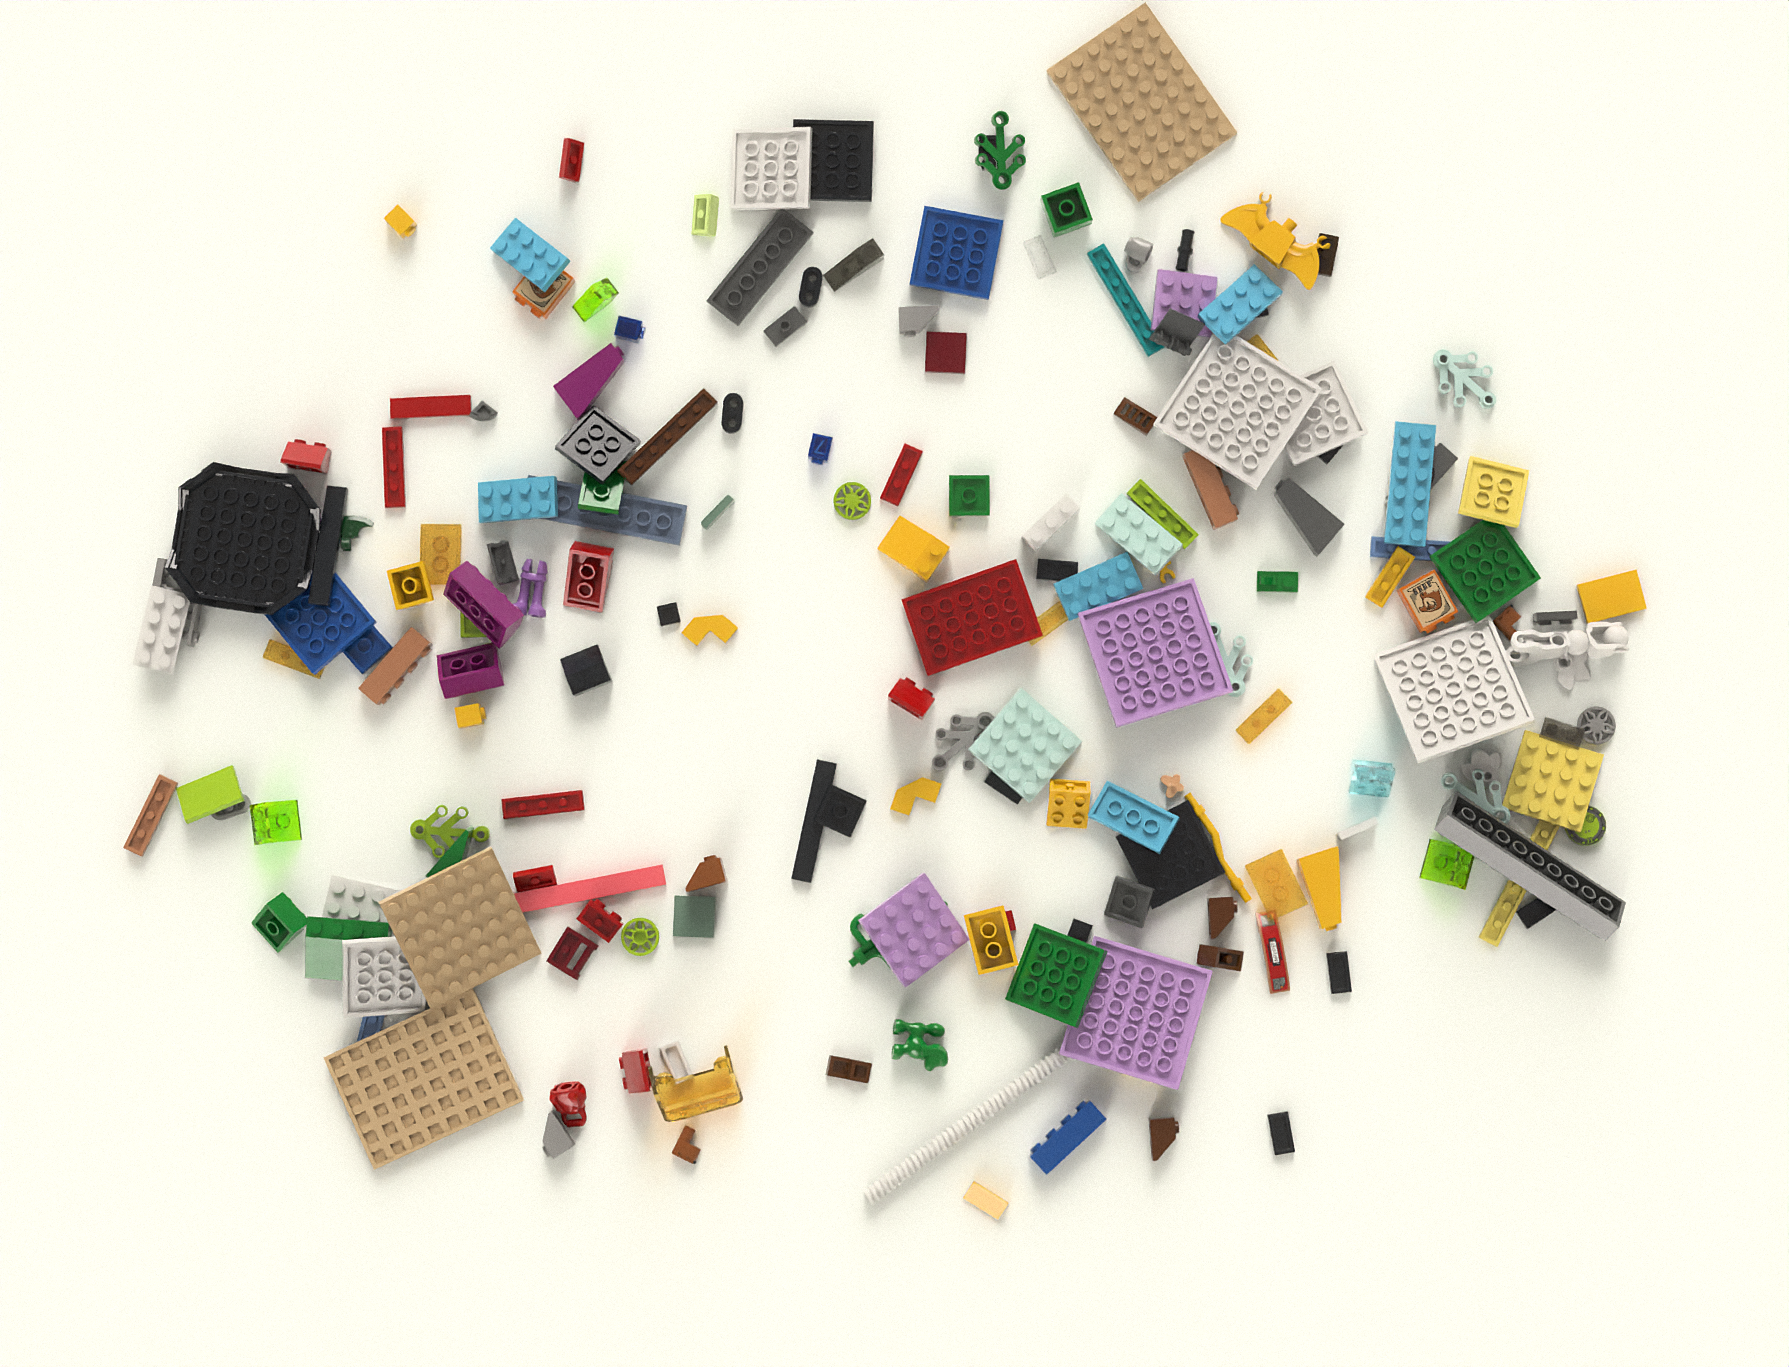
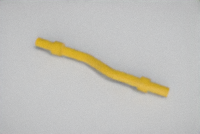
[1184,792,1252,903]

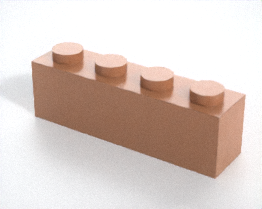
[1182,450,1239,530]
[358,627,432,705]

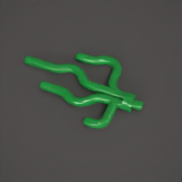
[848,901,948,969]

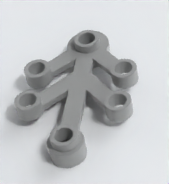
[932,712,994,771]

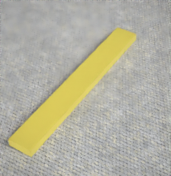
[1478,820,1560,947]

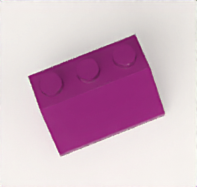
[436,642,504,699]

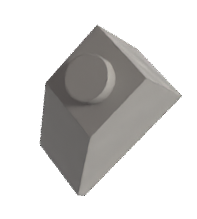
[898,305,939,337]
[542,1110,576,1159]

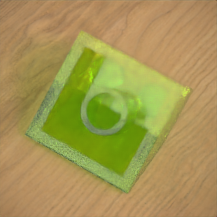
[250,800,302,846]
[1419,839,1474,890]

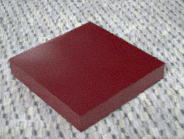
[925,331,967,374]

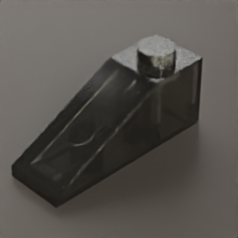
[823,238,884,292]

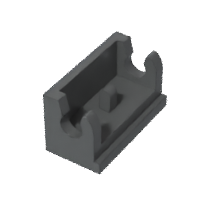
[486,540,519,585]

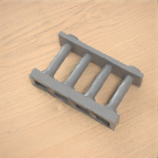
[152,557,202,647]

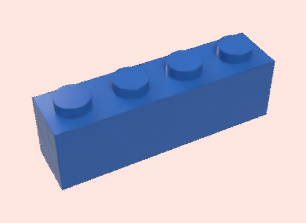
[1029,1100,1107,1175]

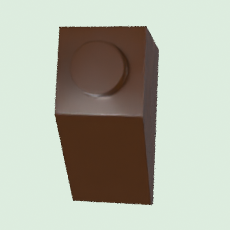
[1207,897,1238,939]
[1196,944,1244,972]
[1148,1117,1179,1161]

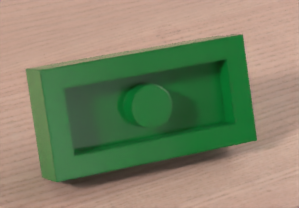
[1257,571,1298,593]

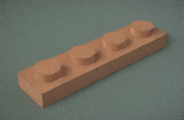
[123,774,179,857]

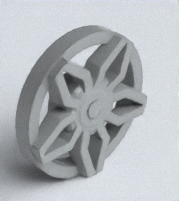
[1577,706,1616,745]

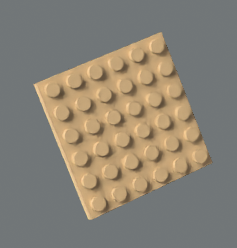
[378,846,542,1009]

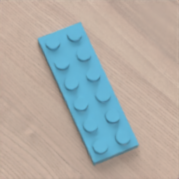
[1384,421,1436,547]

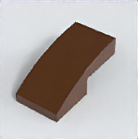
[825,1055,872,1083]

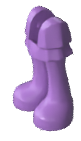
[513,559,548,618]

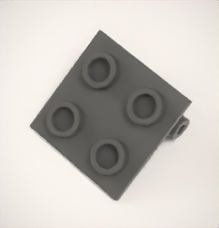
[1149,308,1205,356]

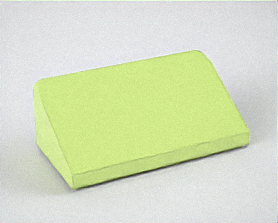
[691,194,719,237]

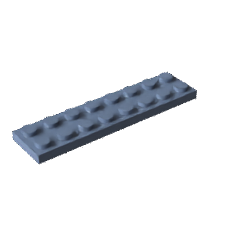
[527,475,688,546]

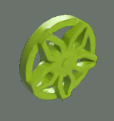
[833,482,871,520]
[621,918,659,956]

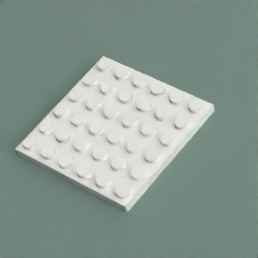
[1153,333,1322,490]
[1374,614,1535,763]

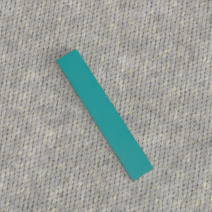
[1086,243,1165,357]

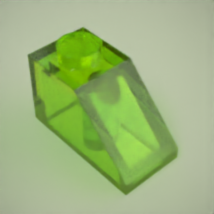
[572,278,619,322]

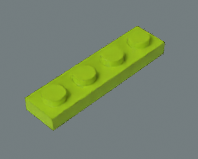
[1126,478,1199,550]

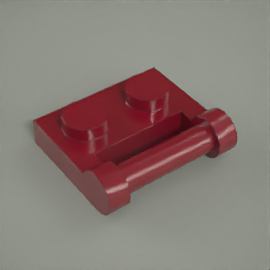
[546,926,599,980]

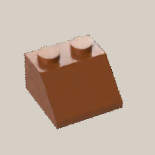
[685,855,728,892]

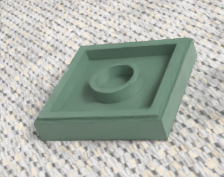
[673,895,716,938]

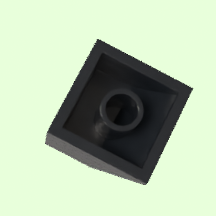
[560,644,613,697]

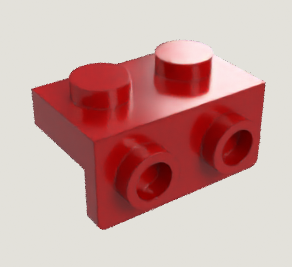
[576,899,624,943]

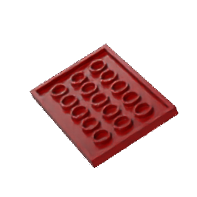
[901,559,1043,676]

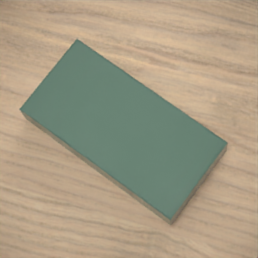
[701,495,735,530]

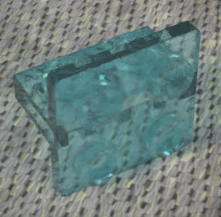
[1349,759,1395,797]

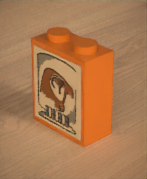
[512,270,576,319]
[1396,569,1458,634]

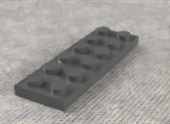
[706,209,814,327]

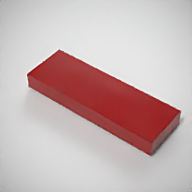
[880,443,923,507]

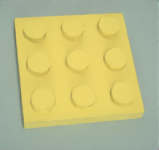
[1458,456,1529,528]

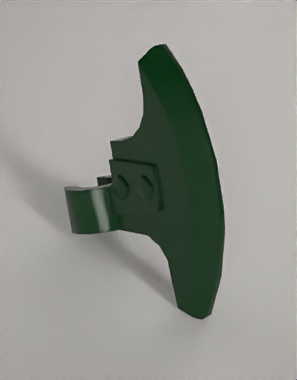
[341,516,374,551]

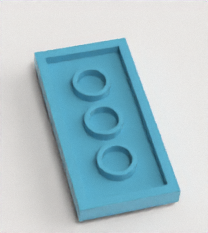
[490,218,571,292]
[1197,264,1283,345]
[478,476,558,524]
[1053,552,1144,621]
[1088,781,1179,854]

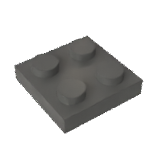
[1104,875,1155,929]

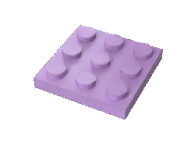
[1151,269,1218,338]

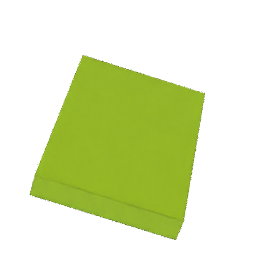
[176,765,244,824]

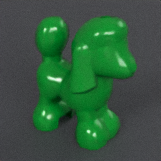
[891,1019,949,1071]

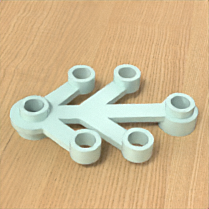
[1433,349,1496,409]
[1210,622,1253,697]
[1441,769,1511,824]

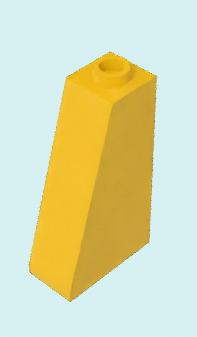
[1297,846,1342,932]

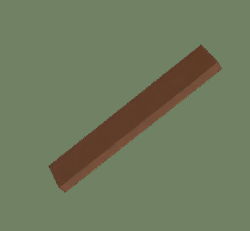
[617,388,718,486]

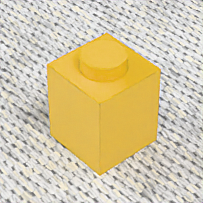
[384,204,417,239]
[454,703,487,729]

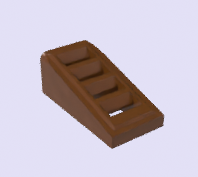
[1113,397,1158,436]

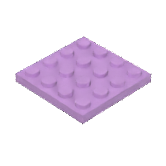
[858,873,969,988]

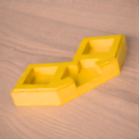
[681,615,738,646]
[890,777,941,816]

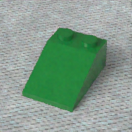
[426,826,474,878]

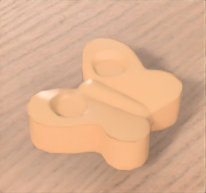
[1160,774,1184,798]

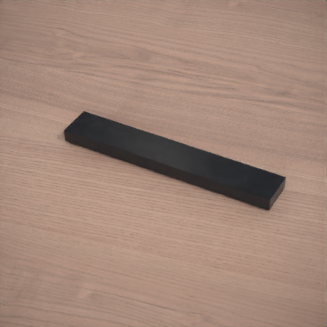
[308,485,348,606]
[791,759,837,883]

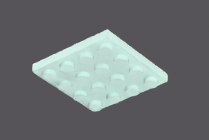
[968,688,1082,803]

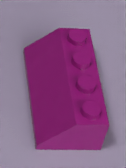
[443,560,524,649]

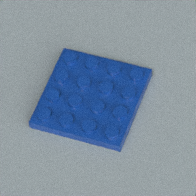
[909,205,1004,300]
[264,572,377,675]

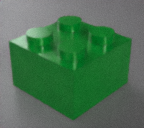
[1040,182,1093,238]

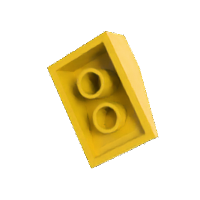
[877,515,950,582]
[964,905,1019,975]

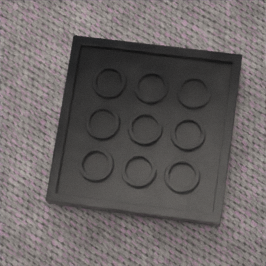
[793,119,874,202]
[1115,800,1225,910]

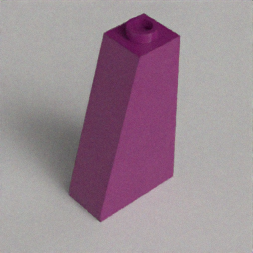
[553,343,625,421]

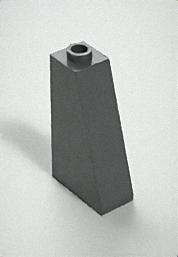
[1274,477,1345,557]

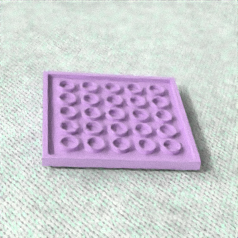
[1078,578,1233,728]
[1059,936,1213,1090]

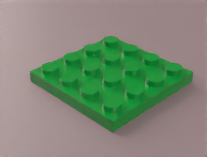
[1429,520,1541,623]
[1005,923,1108,1028]

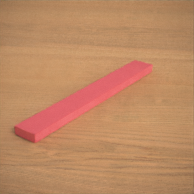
[514,864,667,913]

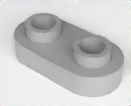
[211,794,251,820]

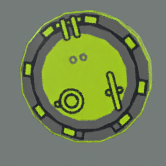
[1565,805,1606,846]

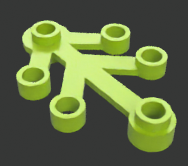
[410,805,490,858]

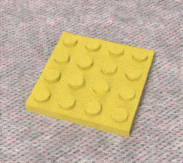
[1502,730,1604,833]

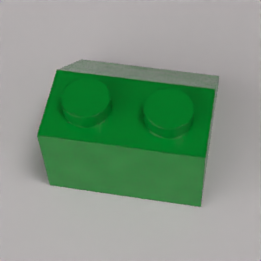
[251,892,307,953]

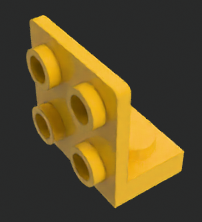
[1046,779,1091,829]

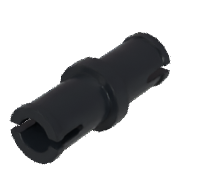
[1175,229,1195,272]

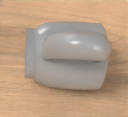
[1124,237,1154,273]

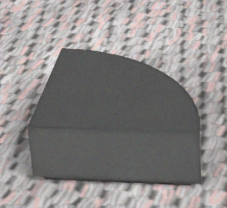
[469,401,498,421]

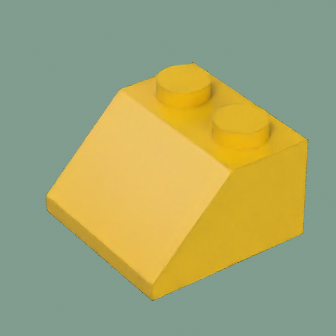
[386,561,434,610]

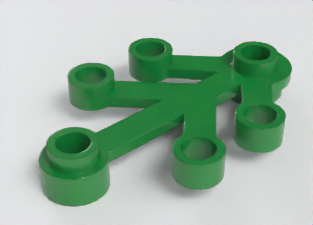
[974,111,1026,190]

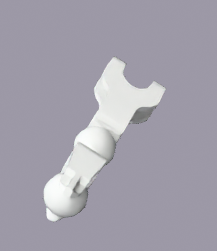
[1506,622,1630,667]

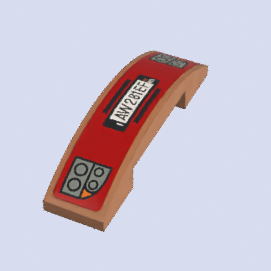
[1255,910,1290,994]

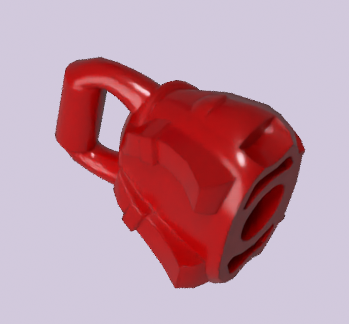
[549,1081,587,1128]

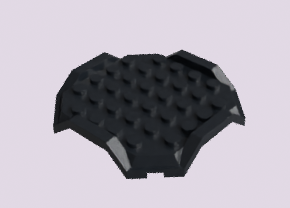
[165,462,321,615]

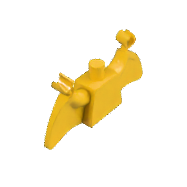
[1220,192,1331,290]

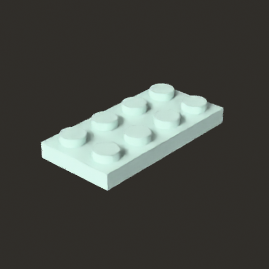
[1095,493,1183,576]

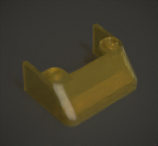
[648,1045,743,1122]

